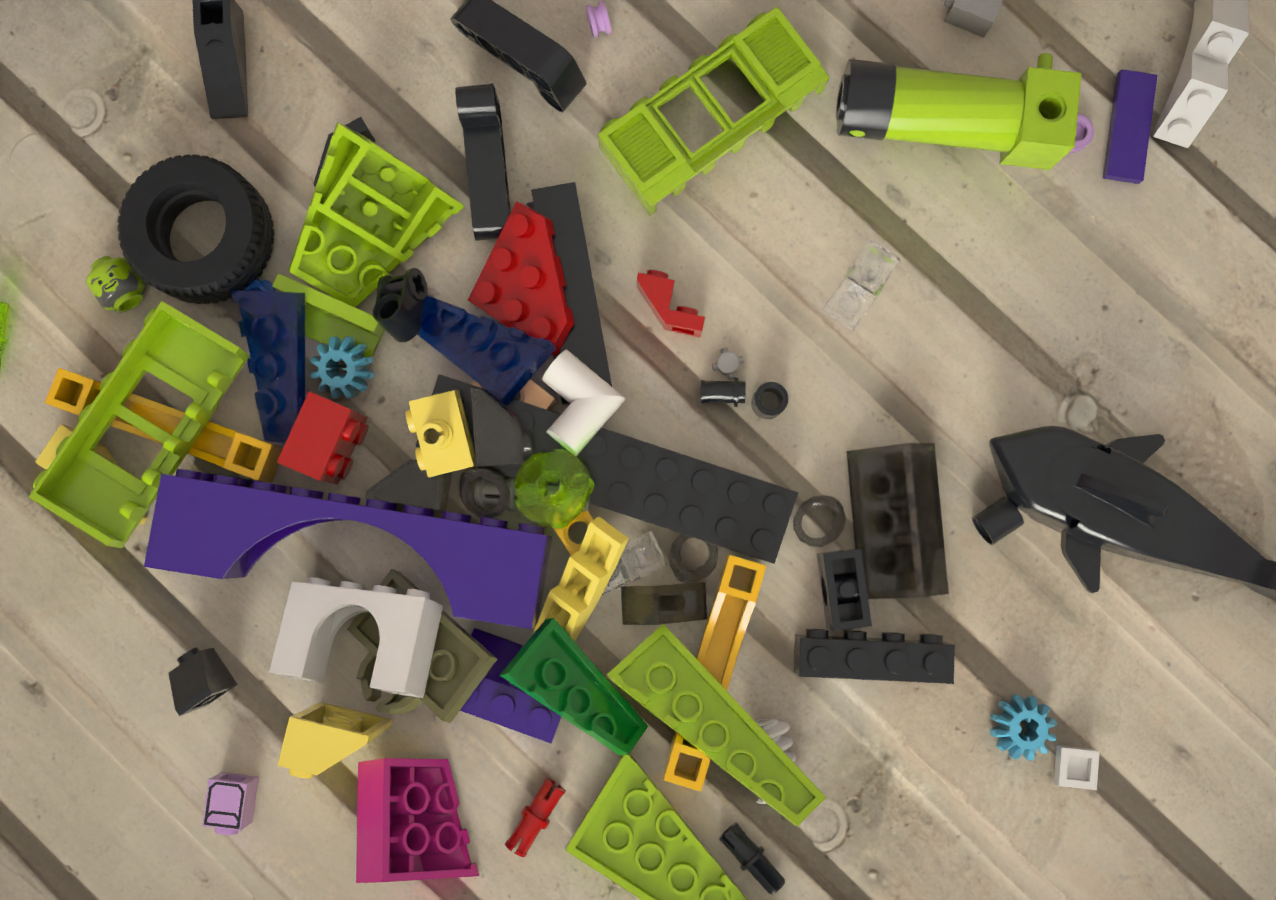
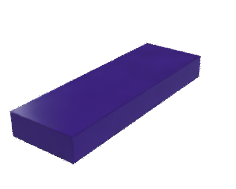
[1103,69,1158,184]

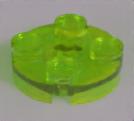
[514,449,594,529]

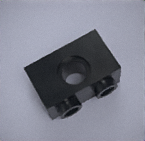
[817,549,872,631]

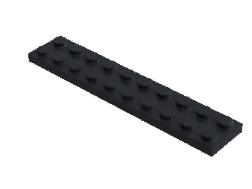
[416,374,798,564]

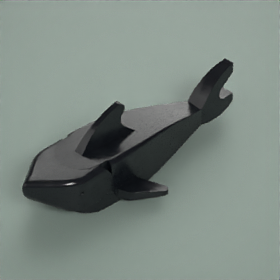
[989,426,1276,601]

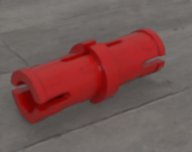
[505,778,566,857]

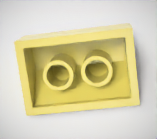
[277,702,393,778]

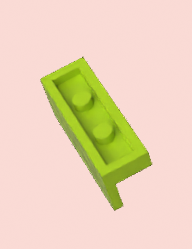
[269,273,385,358]

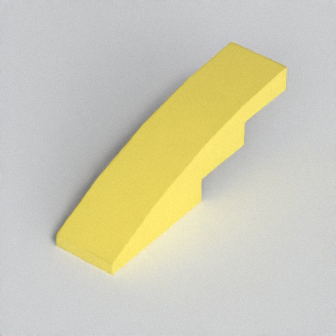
[533,516,629,642]

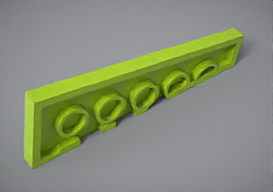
[607,624,827,827]

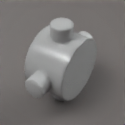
[712,347,744,380]

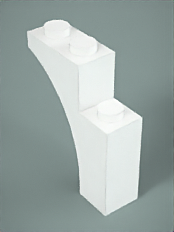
[1153,0,1249,148]

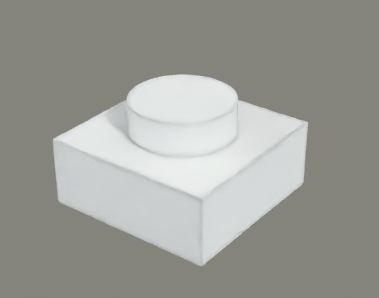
[1054,745,1100,790]

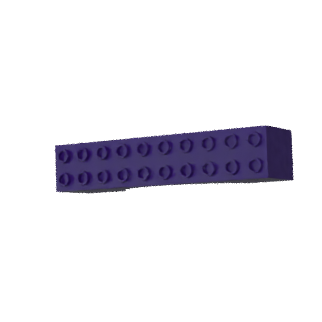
[144,468,552,629]

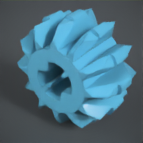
[309,336,375,399]
[989,694,1058,761]

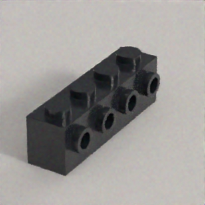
[793,629,955,684]

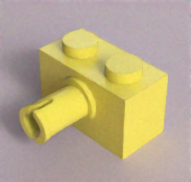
[406,390,478,478]

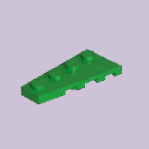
[500,618,648,756]

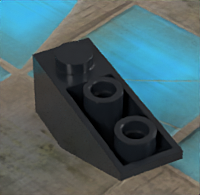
[192,0,248,119]

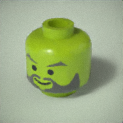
[86,256,145,313]

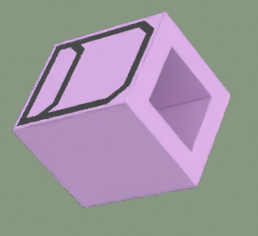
[202,772,259,835]

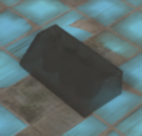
[847,443,949,599]

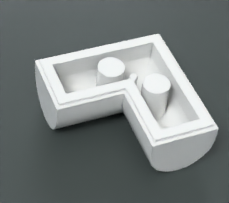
[542,349,625,457]

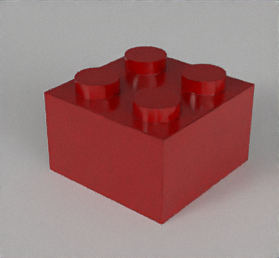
[277,391,369,485]

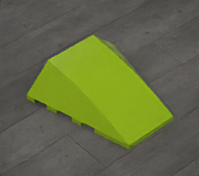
[288,122,465,308]

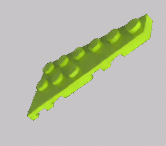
[565,753,748,900]

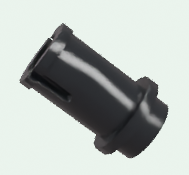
[701,377,746,407]

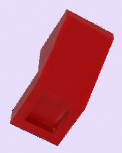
[637,270,705,338]

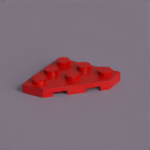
[468,201,574,356]

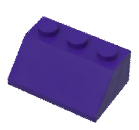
[460,628,561,744]

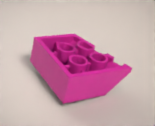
[356,758,479,883]

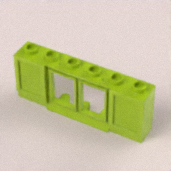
[598,6,830,216]
[28,301,250,548]

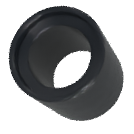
[751,382,789,419]
[972,497,1024,545]

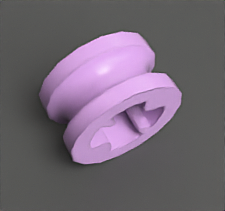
[585,1,612,38]

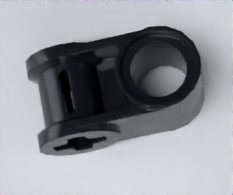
[372,268,428,342]

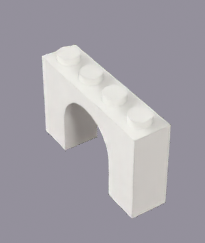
[269,577,443,698]

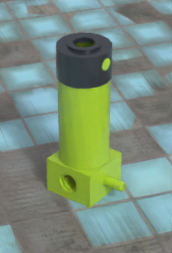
[836,53,1082,170]

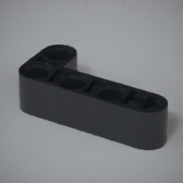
[450,0,587,113]
[455,83,511,241]

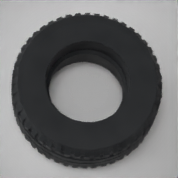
[117,154,274,304]

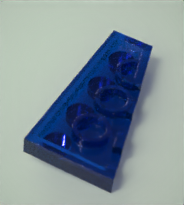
[231,290,305,443]
[417,295,556,407]

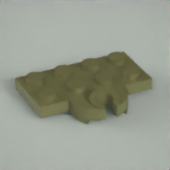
[347,569,497,723]

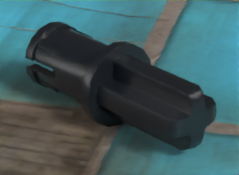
[719,822,785,895]

